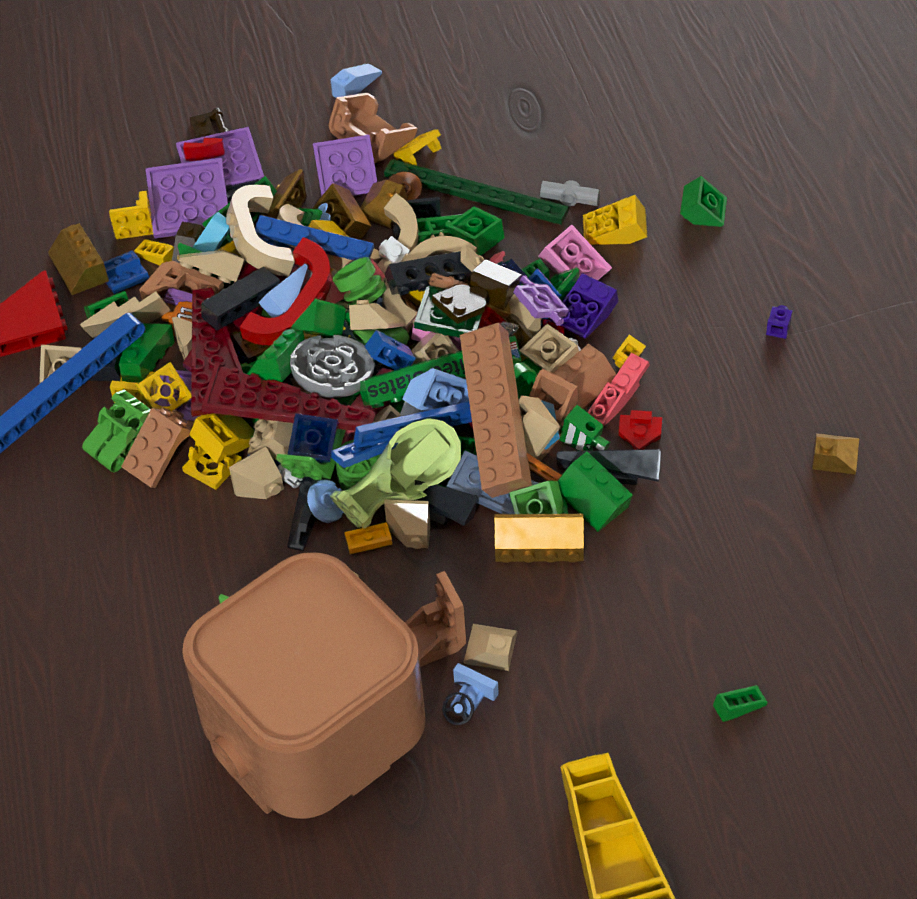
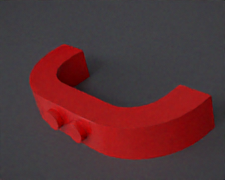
[240,237,332,345]

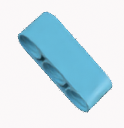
[192,212,230,252]

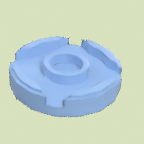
[307,479,344,523]

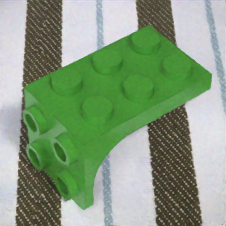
[276,425,346,480]

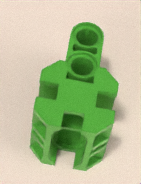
[82,390,151,473]

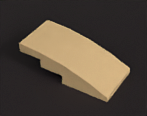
[80,292,171,339]

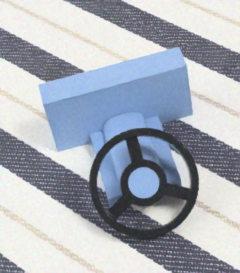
[442,663,499,725]

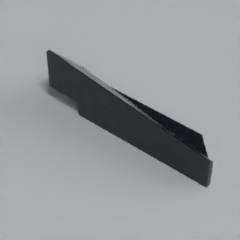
[557,449,661,485]
[287,477,329,551]
[412,480,478,526]

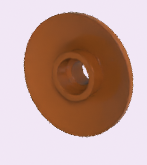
[388,172,422,200]

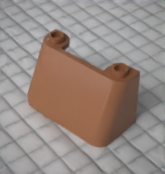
[329,93,418,163]

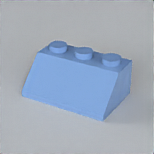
[402,368,469,411]

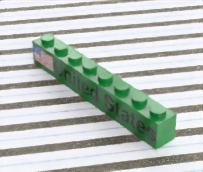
[360,336,522,409]

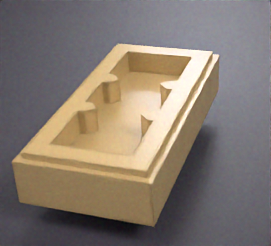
[461,244,484,271]

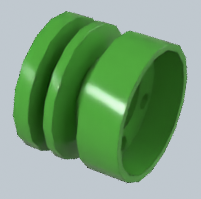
[332,257,387,306]
[335,439,380,490]

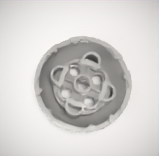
[290,335,375,398]

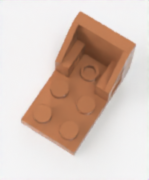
[139,261,224,311]
[529,368,578,461]
[405,571,466,667]

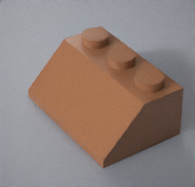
[553,344,616,410]

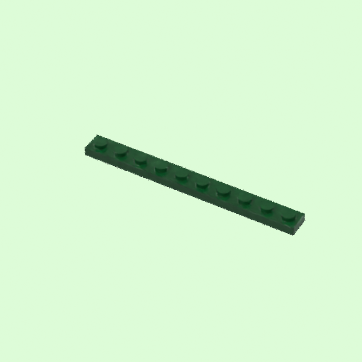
[384,159,568,225]

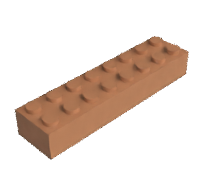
[460,323,532,498]

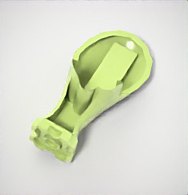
[330,418,461,529]

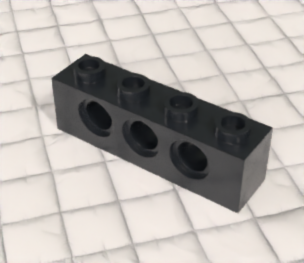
[385,251,472,295]

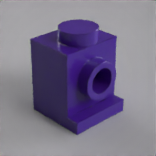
[766,305,793,339]

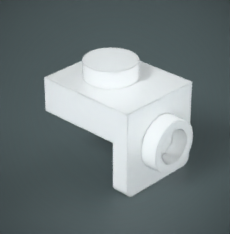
[379,236,410,264]

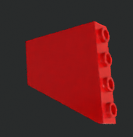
[0,270,68,357]

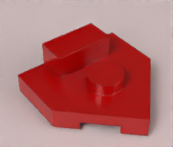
[619,410,662,450]

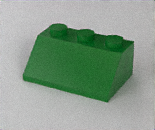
[248,329,305,382]
[558,452,633,532]

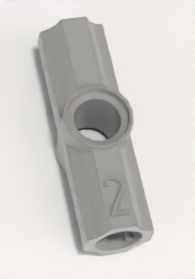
[540,180,600,206]

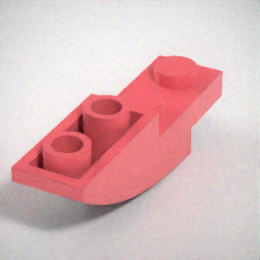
[587,353,650,426]

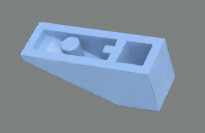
[331,64,382,97]
[259,264,308,318]

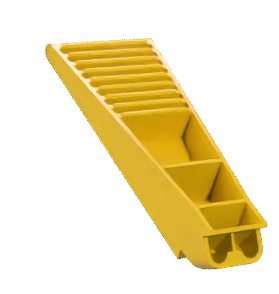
[560,753,675,899]

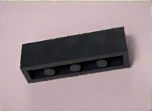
[201,267,280,331]

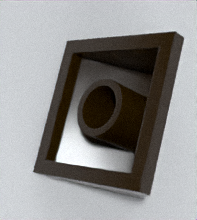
[469,260,522,311]

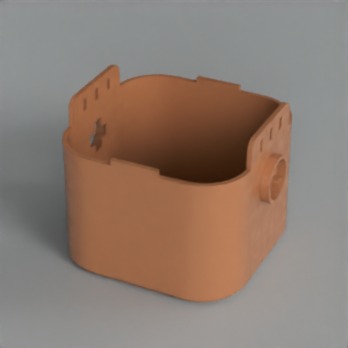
[183,553,425,818]

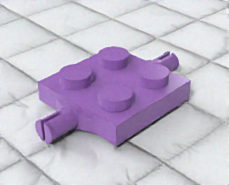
[513,275,569,326]

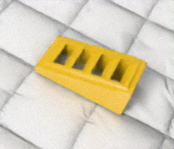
[134,239,174,266]

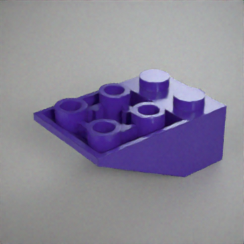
[551,273,618,339]

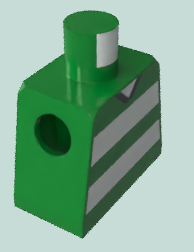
[559,405,610,451]

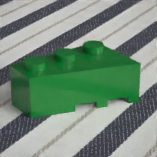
[119,323,175,382]

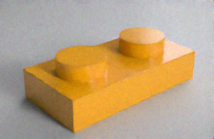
[345,522,392,554]

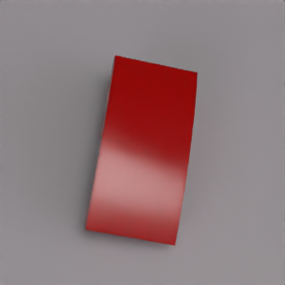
[183,138,225,161]

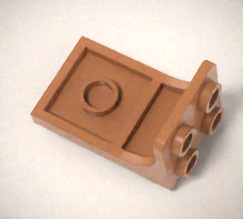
[121,407,194,488]

